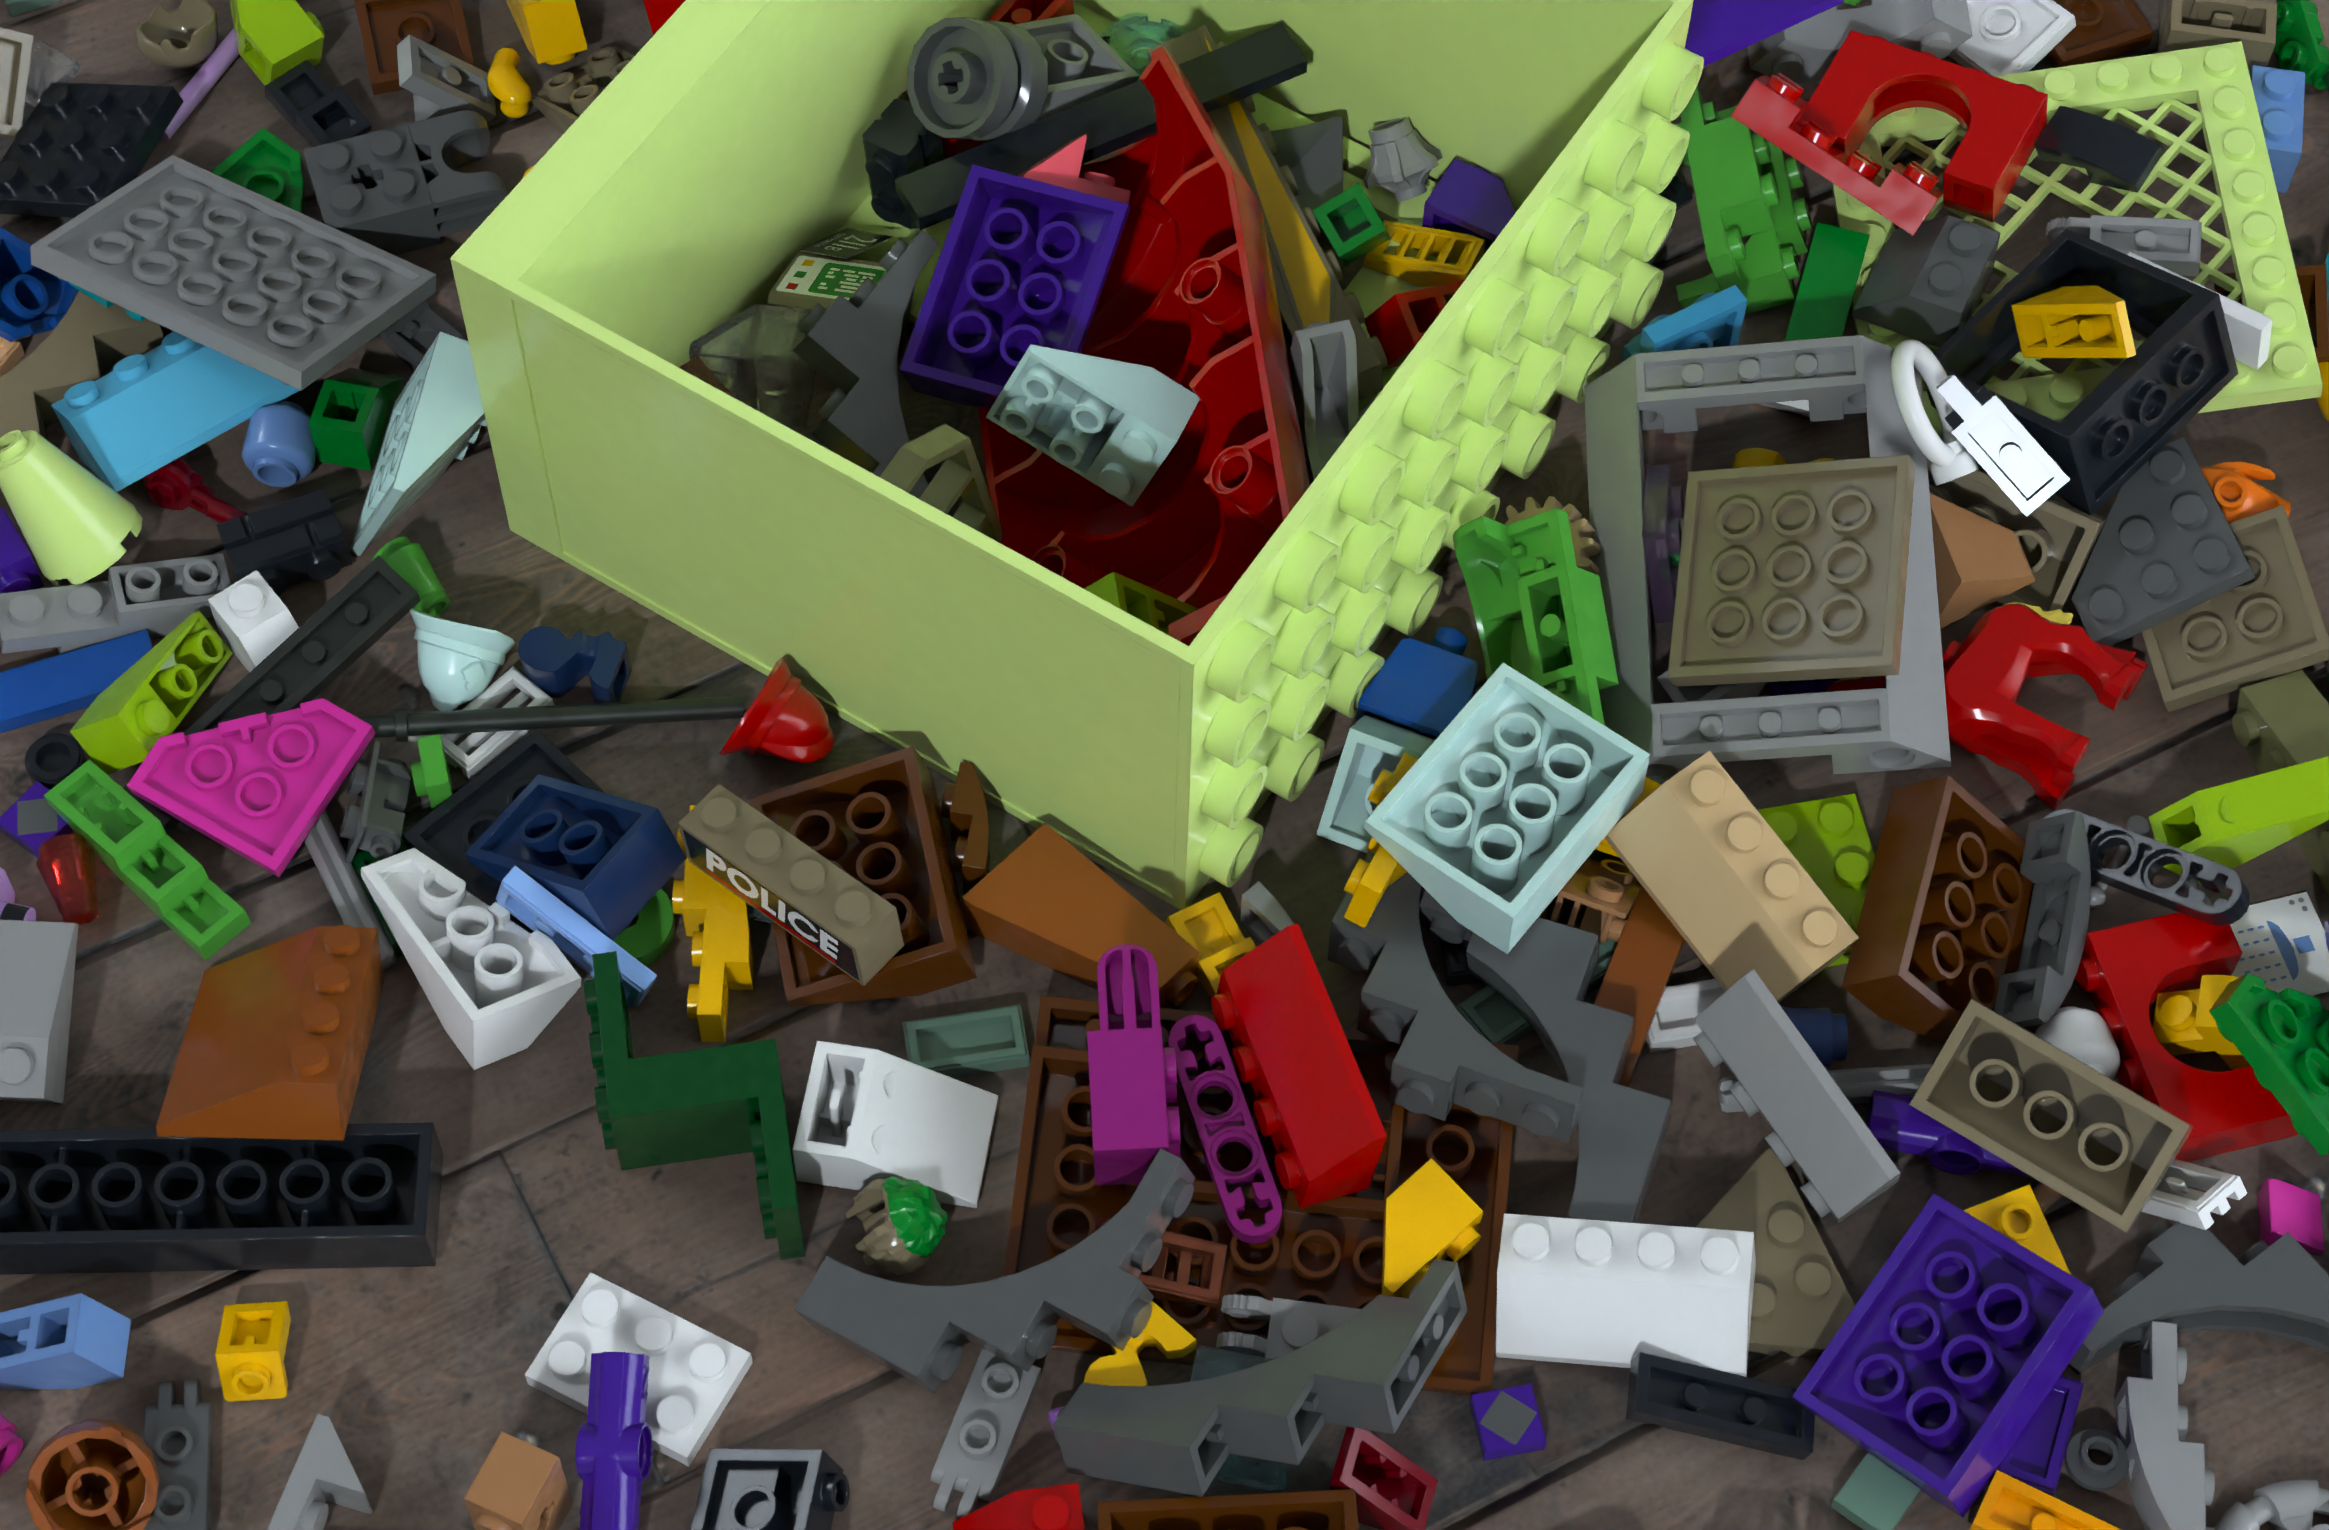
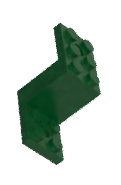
[583,951,805,1260]

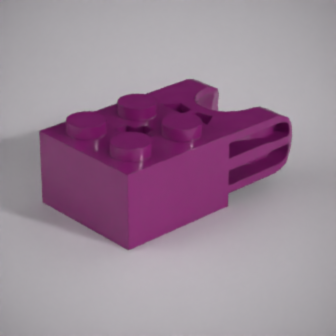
[1087,944,1181,1186]

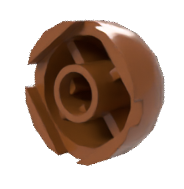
[25,1419,160,1530]

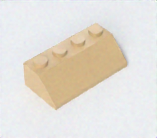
[1605,750,1859,1003]

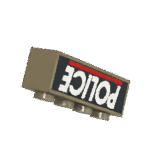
[678,784,904,986]

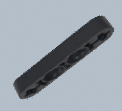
[2044,809,2250,926]

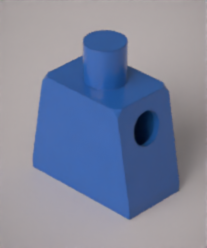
[1356,627,1479,740]

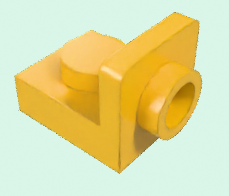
[215,1301,291,1402]

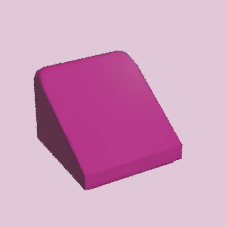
[2257,1178,2324,1255]

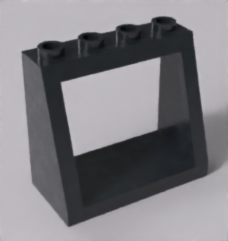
[1922,229,2239,515]

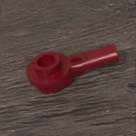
[143,459,248,523]

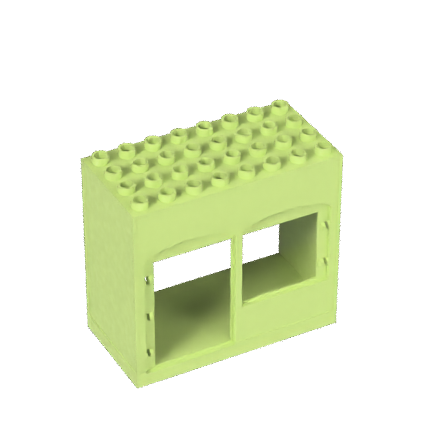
[450,0,1704,910]

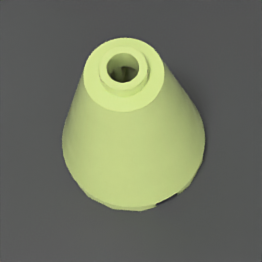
[0,430,142,587]

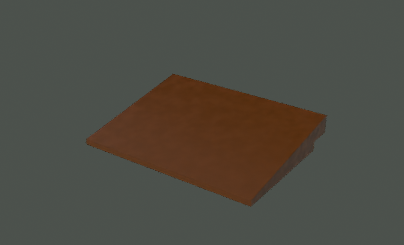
[1003,995,1519,1395]

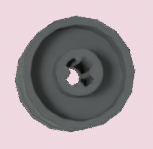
[907,17,1048,142]

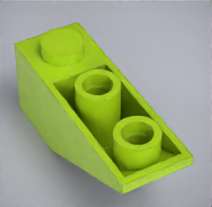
[229,0,325,86]
[70,610,233,774]
[2148,756,2329,885]

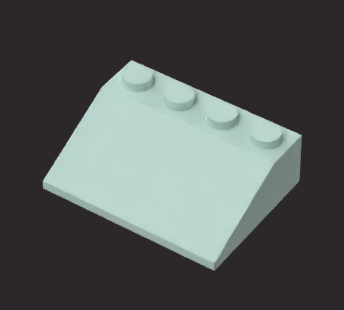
[349,332,487,556]
[1364,663,1650,954]

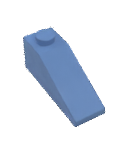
[0,1293,131,1390]

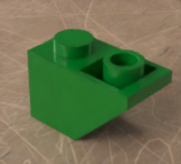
[308,368,405,471]

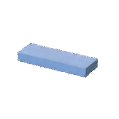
[496,866,657,1008]

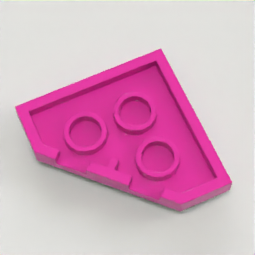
[127,698,376,878]

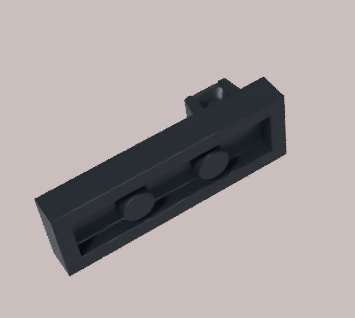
[1626,1352,1815,1460]

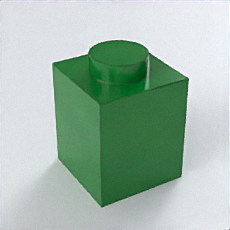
[1312,183,1391,266]

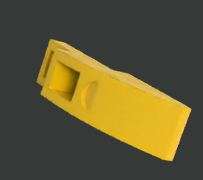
[672,805,754,1043]

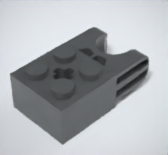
[303,110,509,255]

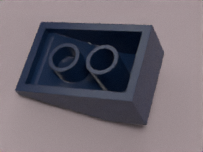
[464,774,687,941]

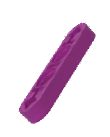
[1168,1015,1283,1244]

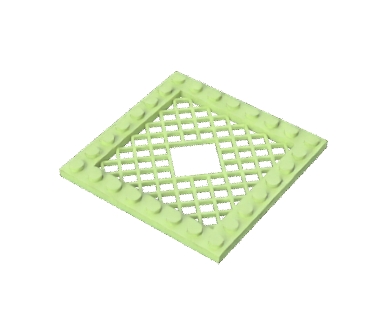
[1831,41,2323,441]

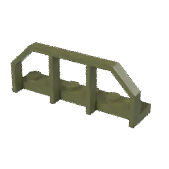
[880,424,1003,543]

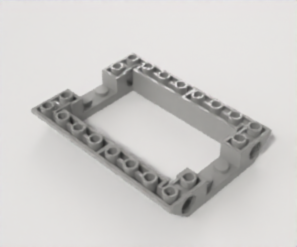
[1584,335,1951,785]

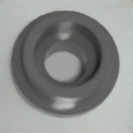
[2064,1428,2129,1491]

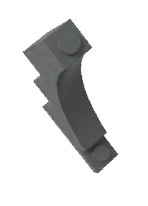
[1419,890,1671,1223]
[1053,1259,1468,1497]

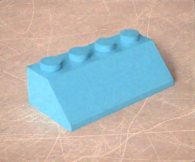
[51,331,309,492]

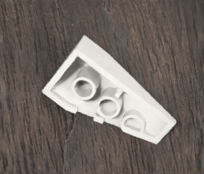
[361,848,581,1070]

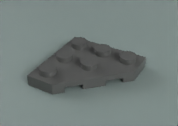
[2071,437,2255,646]

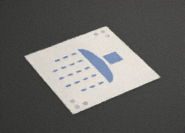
[2230,892,2329,996]

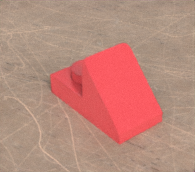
[1018,134,1131,204]

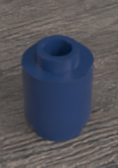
[1781,1007,1848,1067]

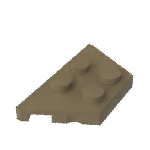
[1695,1148,1856,1358]

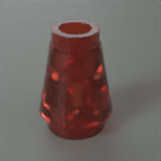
[36,834,99,926]

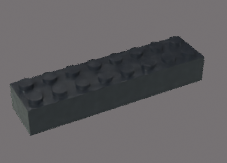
[0,1122,443,1275]

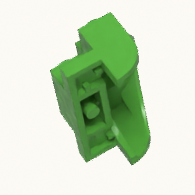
[1674,86,1813,315]
[1453,508,1619,726]

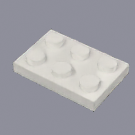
[525,1272,753,1467]

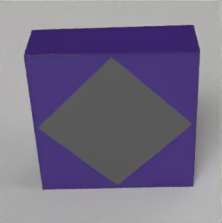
[0,781,73,862]
[1469,1383,1547,1461]

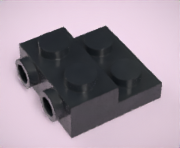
[691,1448,850,1530]

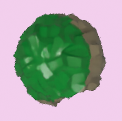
[846,1176,948,1276]

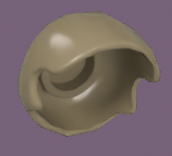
[135,0,218,70]

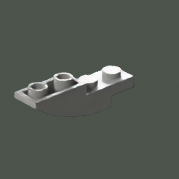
[0,553,231,655]
[2114,1321,2215,1530]

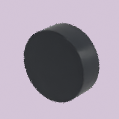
[25,733,87,790]

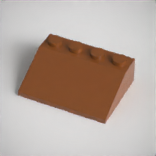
[156,925,384,1141]

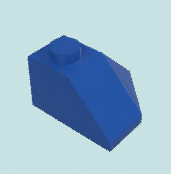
[0,227,79,342]

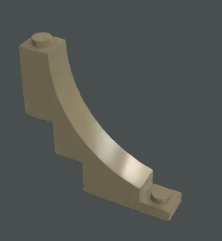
[0,291,166,440]

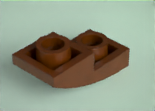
[941,762,990,894]

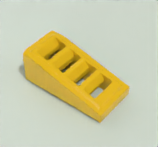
[1363,220,1486,288]

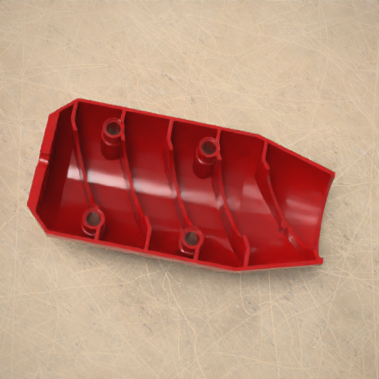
[978,46,1310,646]

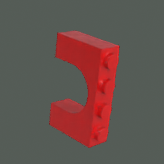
[1798,30,2048,222]
[2075,912,2298,1162]

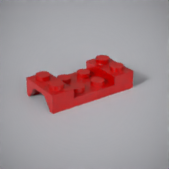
[1731,73,1943,236]

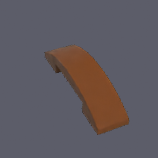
[1594,886,1686,1087]

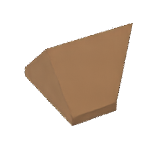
[1930,493,2036,629]

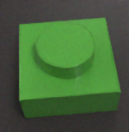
[410,734,454,811]

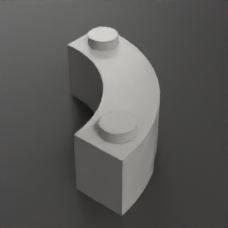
[1747,0,1973,83]

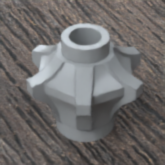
[1363,117,1443,201]

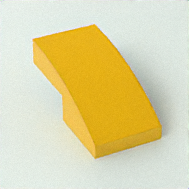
[1165,892,1256,999]

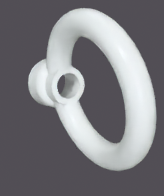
[1891,339,1979,486]

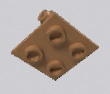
[1539,858,1642,944]

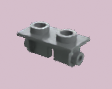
[340,740,412,864]

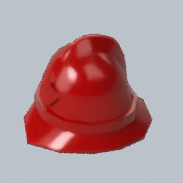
[719,658,835,763]

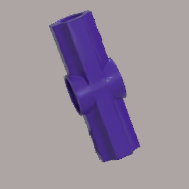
[1865,1090,2035,1179]
[575,1352,653,1530]

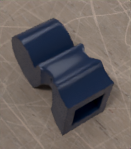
[518,626,632,703]

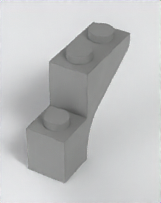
[1288,319,1359,485]

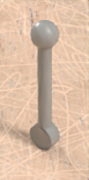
[2090,815,2150,909]

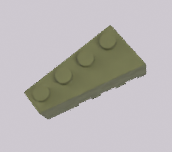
[2232,669,2329,898]

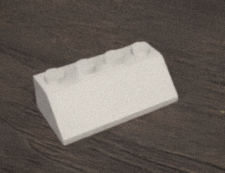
[1496,1213,1756,1377]

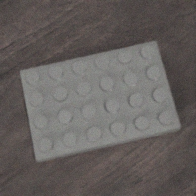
[30,155,437,391]

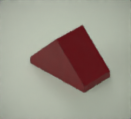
[1330,1427,1438,1530]

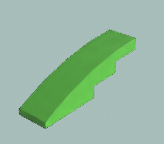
[44,759,251,960]

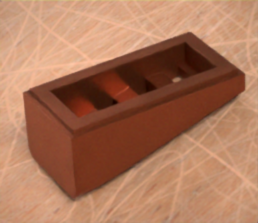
[1099,1218,1227,1307]

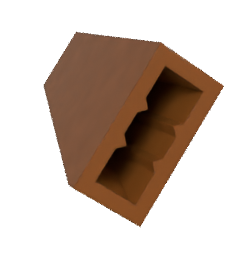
[962,823,1199,1008]

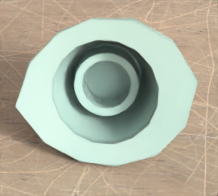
[410,609,516,711]

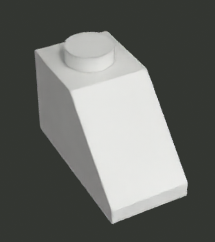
[208,570,299,673]

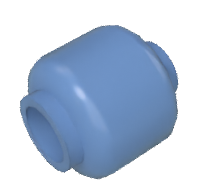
[241,401,317,487]

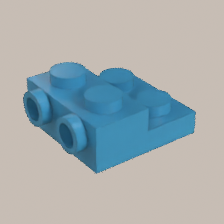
[1622,285,1748,362]

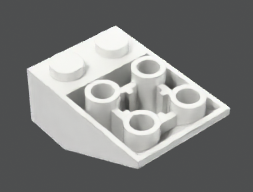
[793,1040,999,1208]

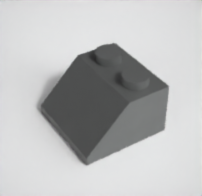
[1852,215,2000,347]

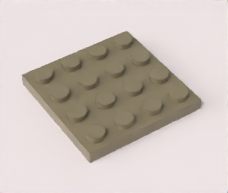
[1668,455,1915,687]

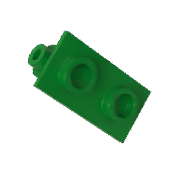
[2274,0,2329,90]

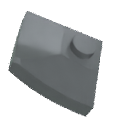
[1270,117,1343,232]

